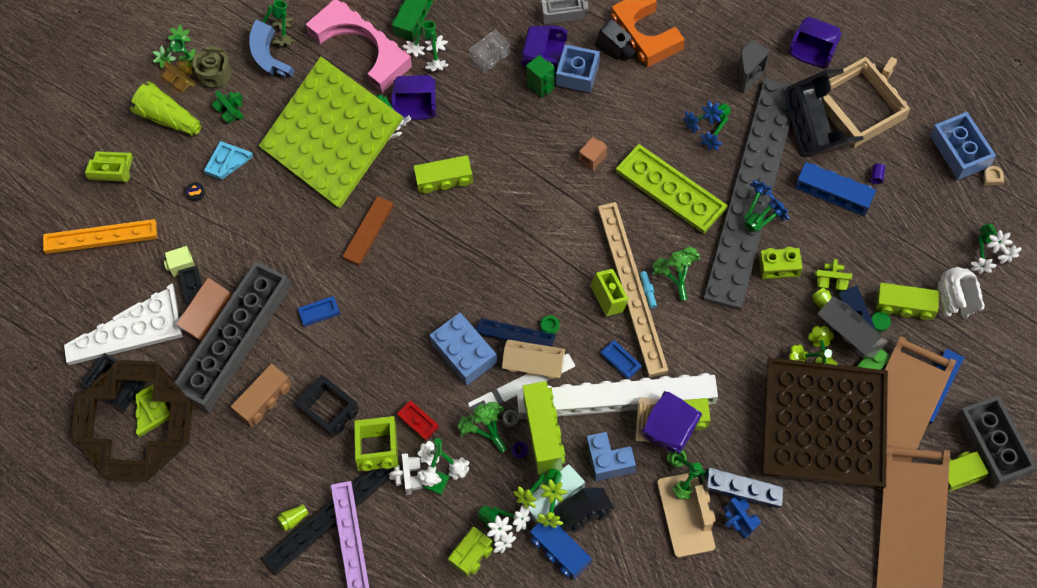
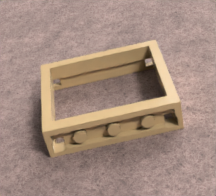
[822,57,910,148]

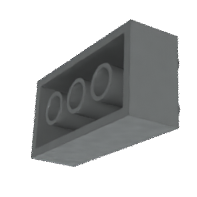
[956,395,1037,489]

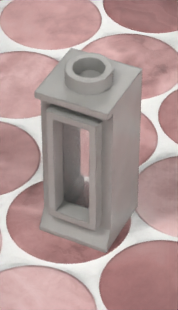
[541,0,588,24]

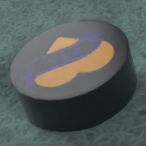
[185,182,205,201]

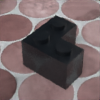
[554,488,615,533]

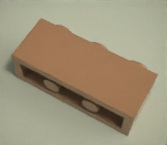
[231,364,292,427]

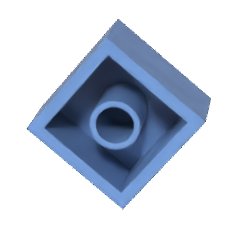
[556,44,600,93]

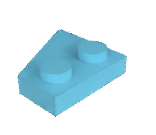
[204,141,253,180]

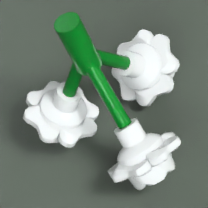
[417,438,469,487]

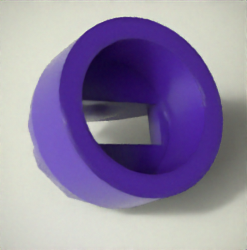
[512,441,529,458]

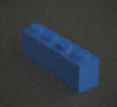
[795,162,876,216]

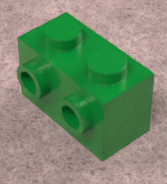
[526,55,555,98]

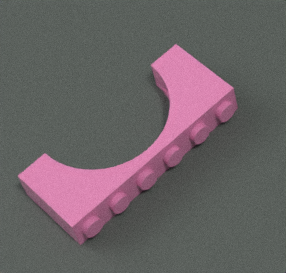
[306,0,412,93]

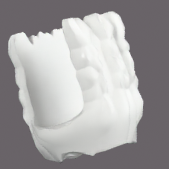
[937,267,985,319]

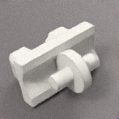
[389,454,422,495]

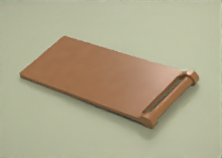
[878,336,956,491]
[876,445,950,588]

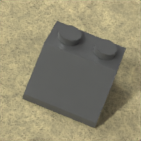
[738,39,770,94]

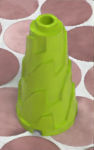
[130,81,202,136]

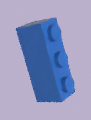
[530,523,592,580]

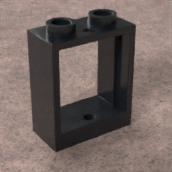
[81,353,146,413]
[295,374,359,438]

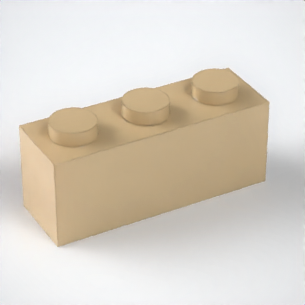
[502,339,566,379]

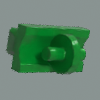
[212,90,245,124]

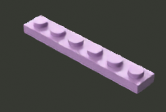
[331,481,369,588]

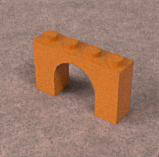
[610,0,685,67]

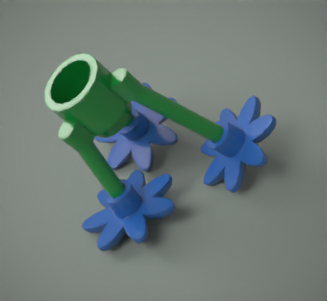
[683,101,731,151]
[743,180,789,232]

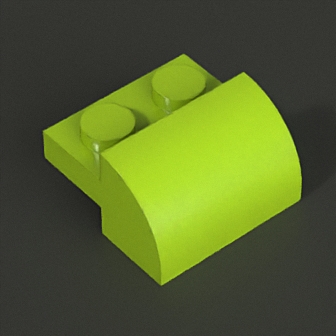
[85,151,133,182]

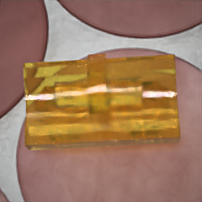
[162,60,196,92]

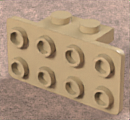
[657,473,715,558]

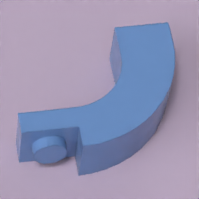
[249,20,295,77]

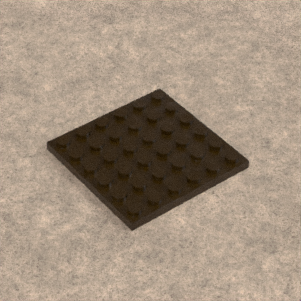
[762,357,888,489]

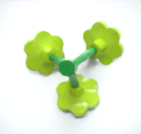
[789,325,838,365]

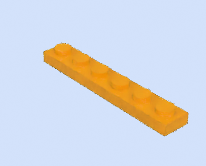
[43,219,157,254]

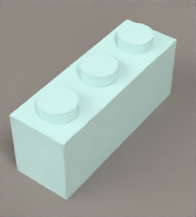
[522,464,585,524]

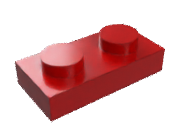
[397,400,439,442]

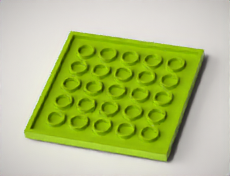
[259,57,404,208]

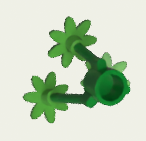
[153,25,196,70]

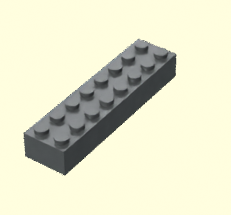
[175,261,292,413]

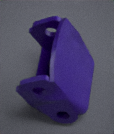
[788,17,842,68]
[521,25,567,75]
[392,75,436,120]
[640,391,702,455]

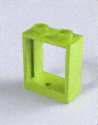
[354,416,399,471]

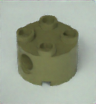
[193,46,232,88]

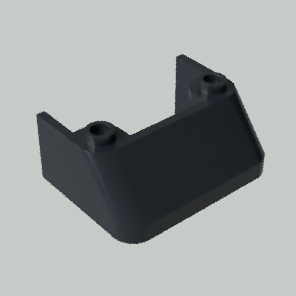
[784,69,864,156]

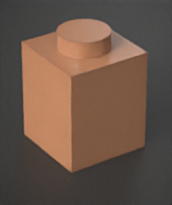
[579,137,607,170]

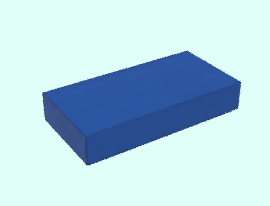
[298,296,340,327]
[600,340,642,380]

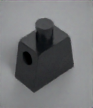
[595,18,636,60]

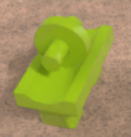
[814,259,852,291]

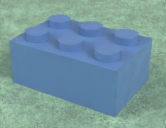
[930,112,996,180]
[429,313,497,385]

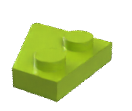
[136,384,170,437]

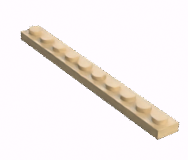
[598,202,668,378]

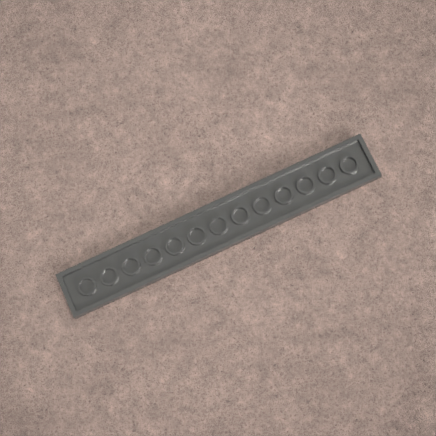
[703,78,792,311]

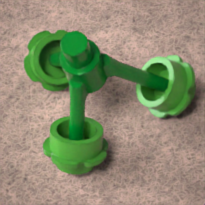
[667,450,717,500]

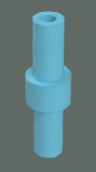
[639,271,657,309]

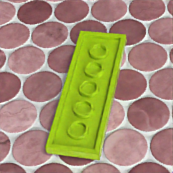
[616,144,727,234]

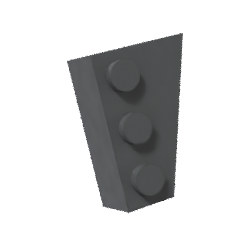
[818,296,888,359]

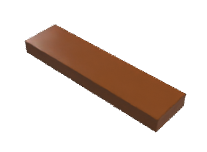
[342,196,394,266]

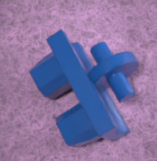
[723,497,761,539]

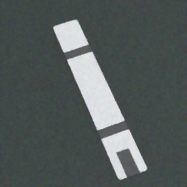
[468,354,575,412]

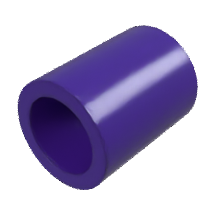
[870,163,885,184]

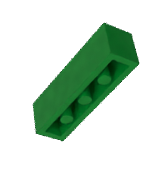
[391,0,434,41]

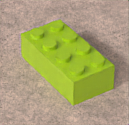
[522,381,565,475]

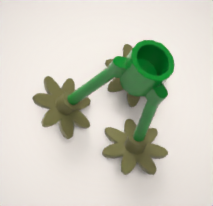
[247,0,295,46]

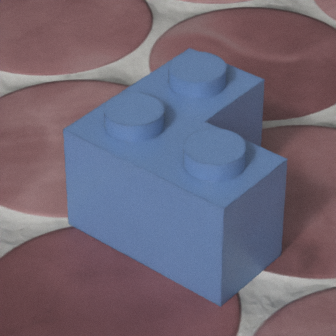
[587,432,636,481]

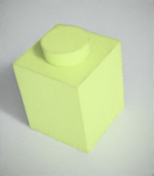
[164,246,194,277]

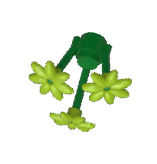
[513,469,567,528]

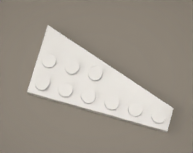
[64,284,183,365]

